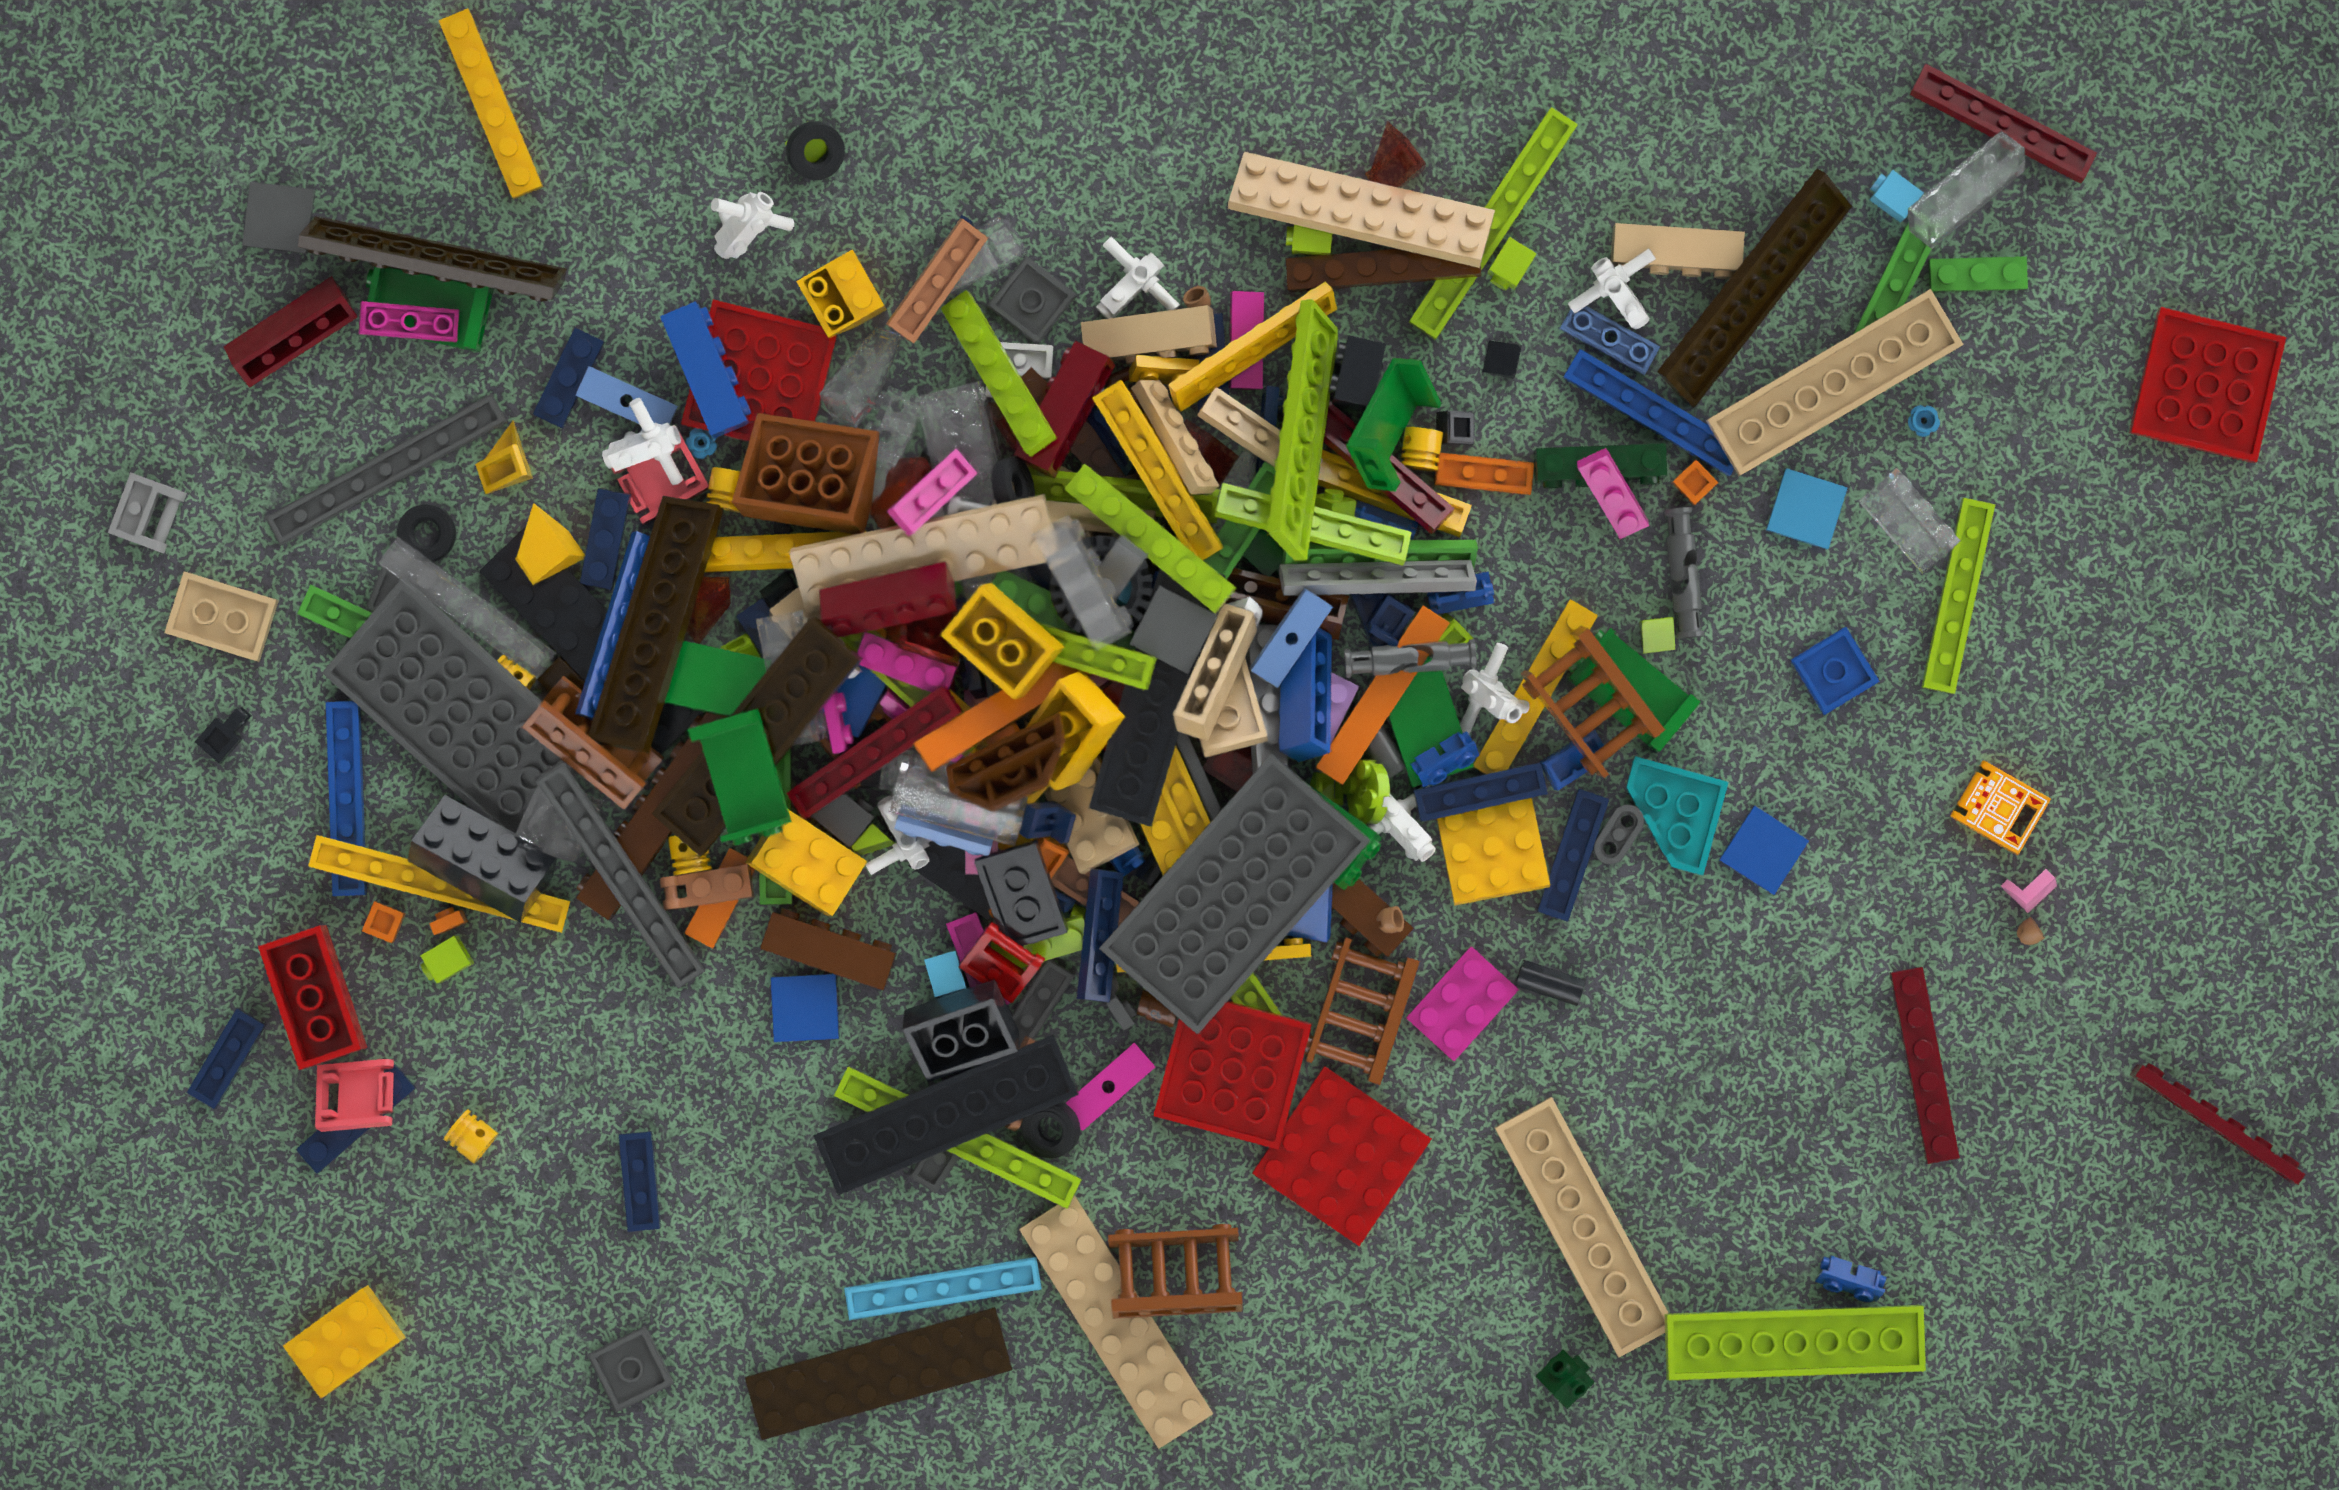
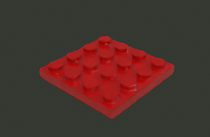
[681,299,838,442]
[2129,307,2287,463]
[1153,1001,1312,1150]
[1252,1066,1432,1246]

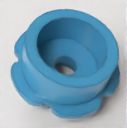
[1908,405,1940,437]
[685,428,717,459]

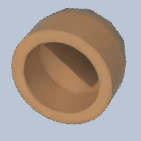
[1183,286,1211,308]
[1377,906,1404,933]
[2017,917,2045,945]

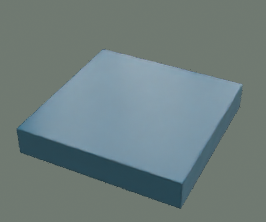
[1766,468,1847,550]

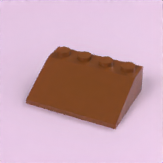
[732,413,880,534]

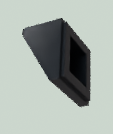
[1482,341,1522,379]
[1436,410,1475,444]
[759,572,797,607]

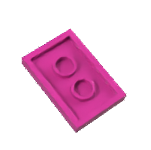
[1406,946,1519,1061]

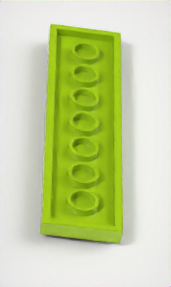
[1266,299,1338,561]
[1665,1305,1926,1380]

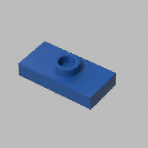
[1539,729,1604,791]

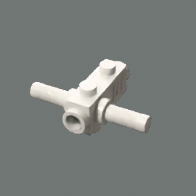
[711,192,794,259]
[1096,237,1180,319]
[1568,248,1656,329]
[602,398,683,485]
[1460,643,1530,734]
[1368,785,1436,862]
[866,795,933,875]

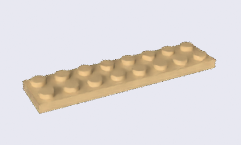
[1228,152,1495,268]
[1706,289,1964,476]
[789,494,1060,613]
[1494,1097,1669,1357]
[1019,1195,1213,1449]

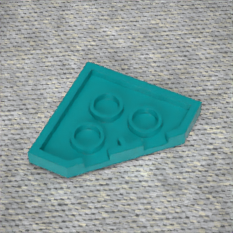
[1625,756,1729,876]

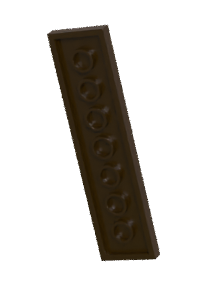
[1657,169,1852,408]
[298,216,567,302]
[588,496,724,753]
[652,616,863,856]
[745,1307,1013,1440]

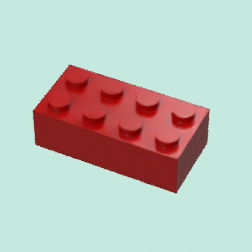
[258,925,368,1070]

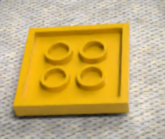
[1437,798,1550,906]

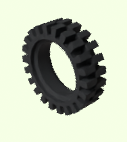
[1049,536,1153,638]

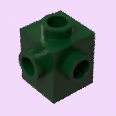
[1536,1349,1595,1409]

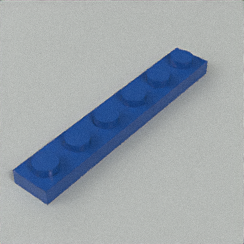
[1563,349,1734,477]
[575,531,650,721]
[326,701,367,896]

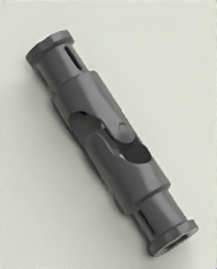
[1664,507,1705,639]
[1344,639,1477,678]

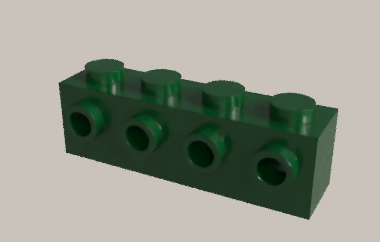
[1534,443,1667,489]

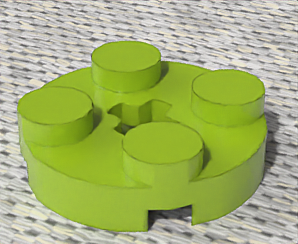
[1342,759,1390,824]

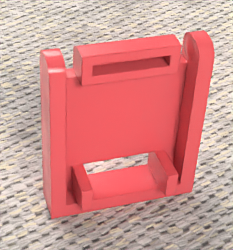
[611,432,709,525]
[315,1059,394,1132]

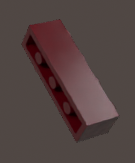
[223,276,358,388]
[1014,340,1115,479]
[819,561,957,637]

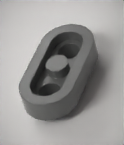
[1593,805,1644,864]

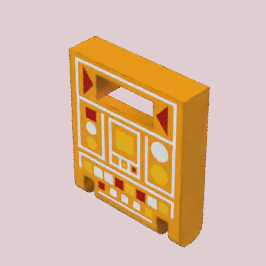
[1950,760,2051,856]

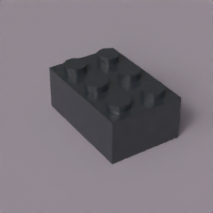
[902,979,1019,1082]

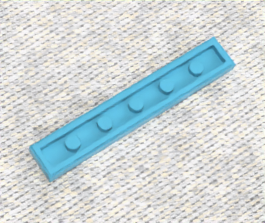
[844,1257,1042,1320]

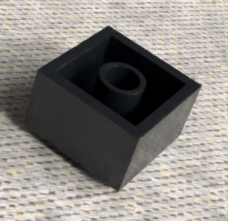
[1329,335,1386,412]

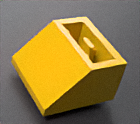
[796,249,887,338]

